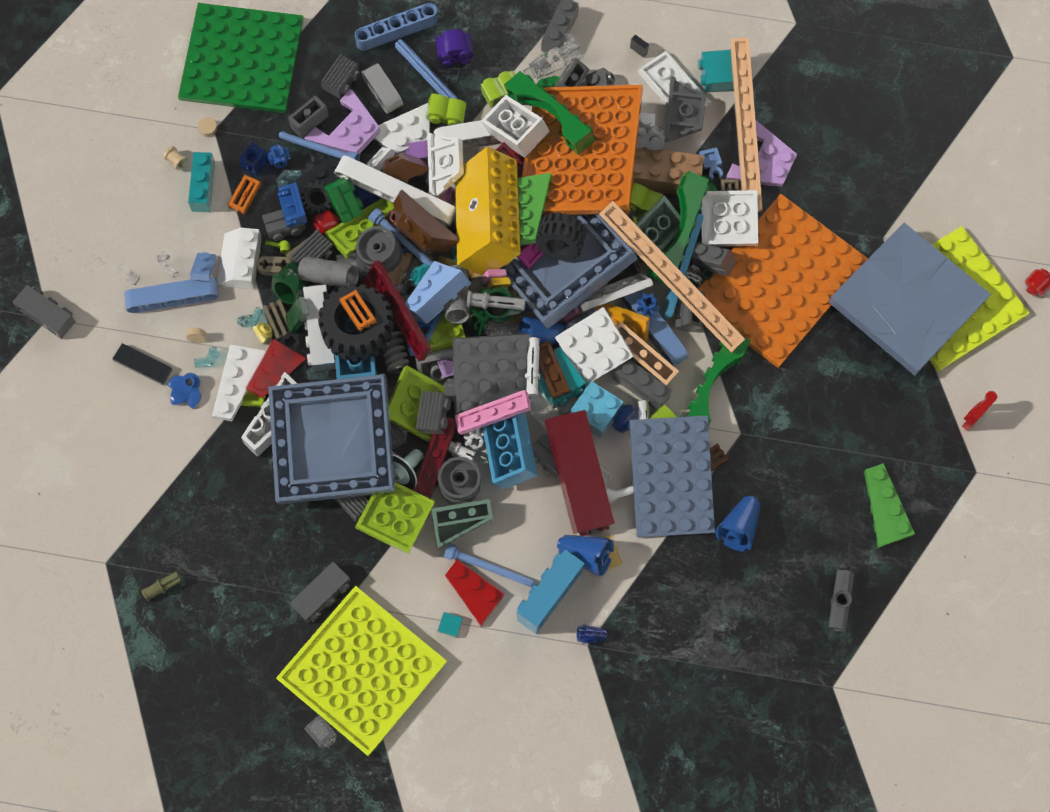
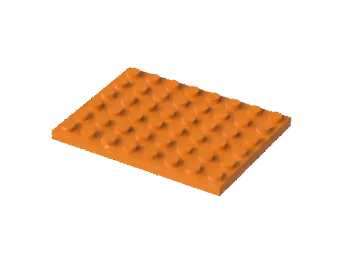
[522,84,643,215]
[698,194,868,368]

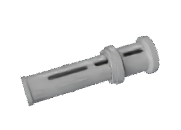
[466,290,525,311]

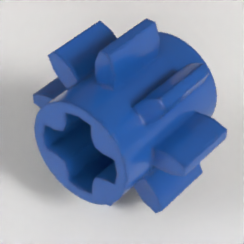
[267,145,291,168]
[636,293,659,317]

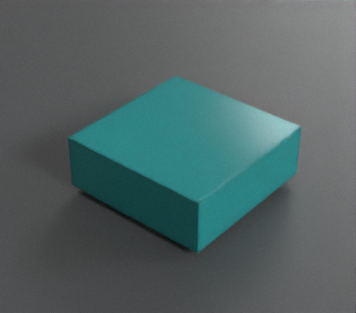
[438,612,463,638]

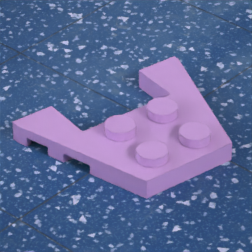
[304,89,381,154]
[726,120,797,187]

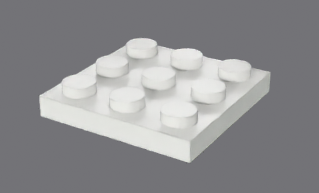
[701,190,758,246]
[555,307,634,385]

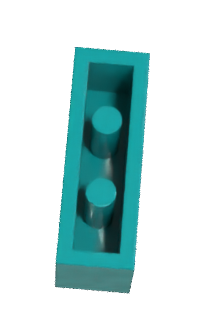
[188,152,215,212]

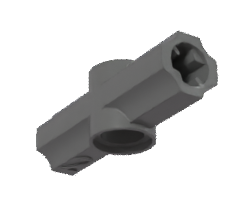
[828,570,854,632]

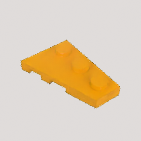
[596,303,650,344]

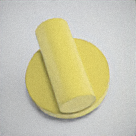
[253,322,273,344]

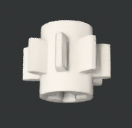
[463,428,485,450]

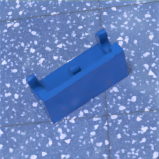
[278,182,307,228]

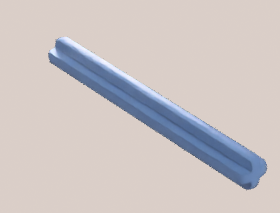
[395,39,457,99]

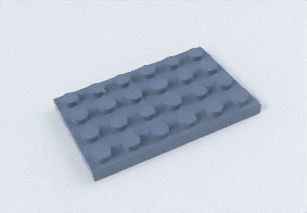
[629,416,715,537]

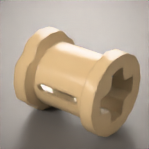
[163,146,188,170]

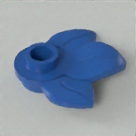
[167,373,201,409]

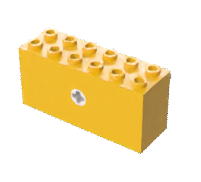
[455,146,521,275]

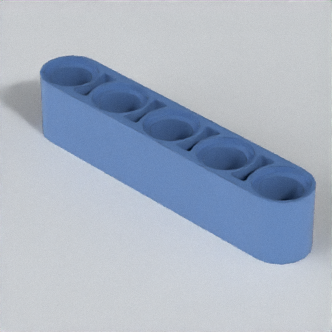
[355,3,438,51]
[124,277,219,313]
[621,290,689,367]

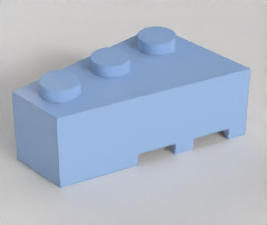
[405,261,472,324]

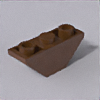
[381,153,429,183]

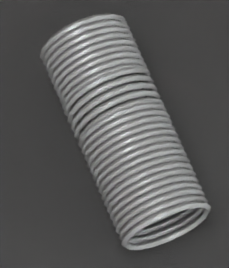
[298,256,358,288]
[445,265,470,324]

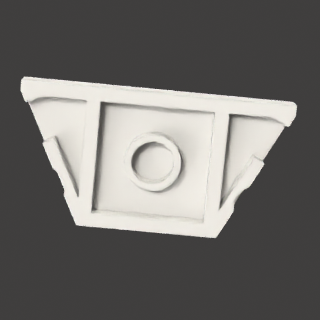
[374,103,430,155]
[427,133,464,198]

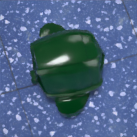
[270,261,311,304]
[477,286,522,323]

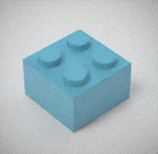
[570,381,623,438]

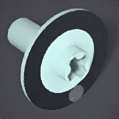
[393,449,424,490]

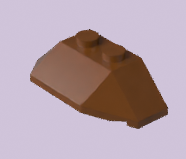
[393,190,459,254]

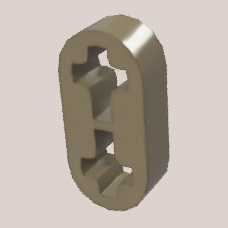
[256,256,291,276]

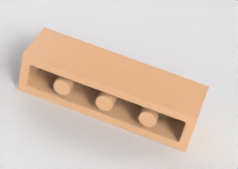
[616,321,679,386]

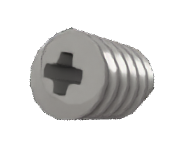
[383,331,409,374]

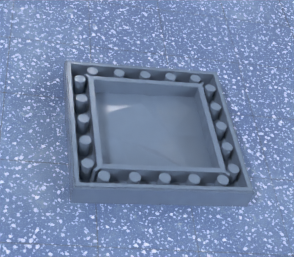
[500,214,638,329]
[829,222,991,376]
[268,374,396,505]

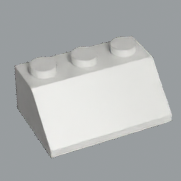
[217,228,262,290]

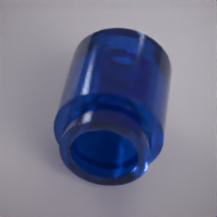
[612,404,639,434]

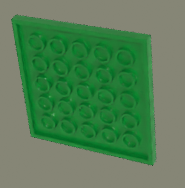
[178,3,304,113]

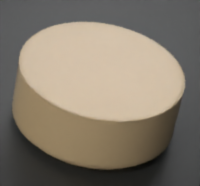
[198,117,217,137]
[186,328,206,343]

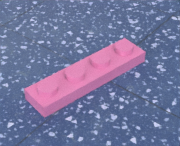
[455,390,531,435]

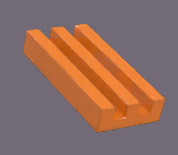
[228,175,262,215]
[339,290,377,332]

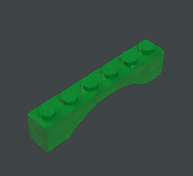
[504,71,594,155]
[647,171,709,285]
[683,337,751,427]

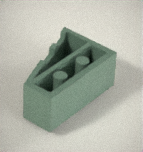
[431,499,493,549]

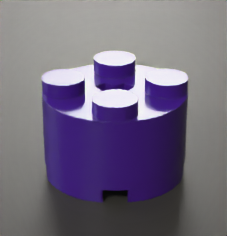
[435,29,474,67]

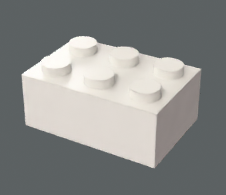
[481,95,550,158]

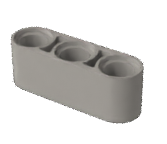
[361,63,403,114]

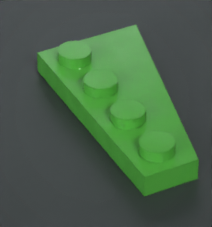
[517,173,553,245]
[864,464,915,548]

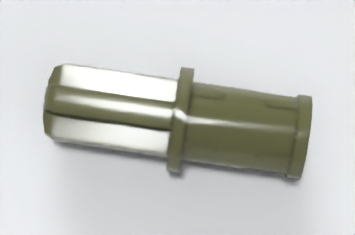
[141,572,181,601]

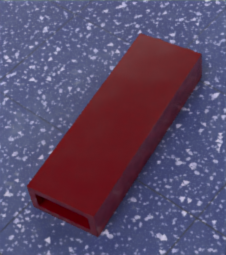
[544,410,615,536]

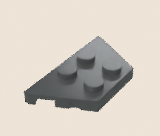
[665,76,706,142]

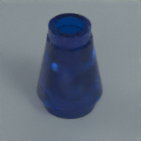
[576,624,607,644]

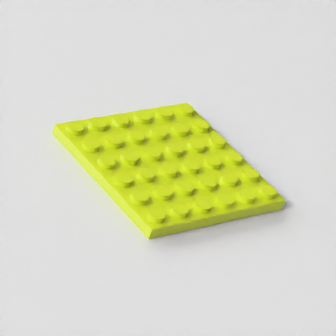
[930,226,1030,372]
[276,586,447,757]

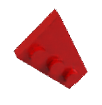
[245,339,306,398]
[445,560,504,627]

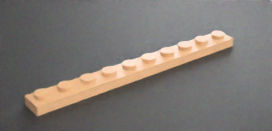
[730,38,763,212]
[599,201,745,352]

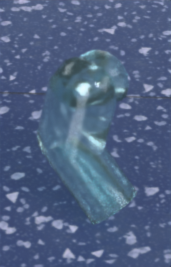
[276,170,301,188]
[237,307,264,327]
[194,347,220,368]

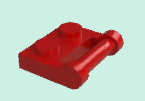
[962,391,998,431]

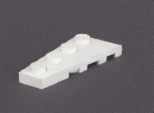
[212,344,266,421]

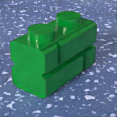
[324,177,363,223]

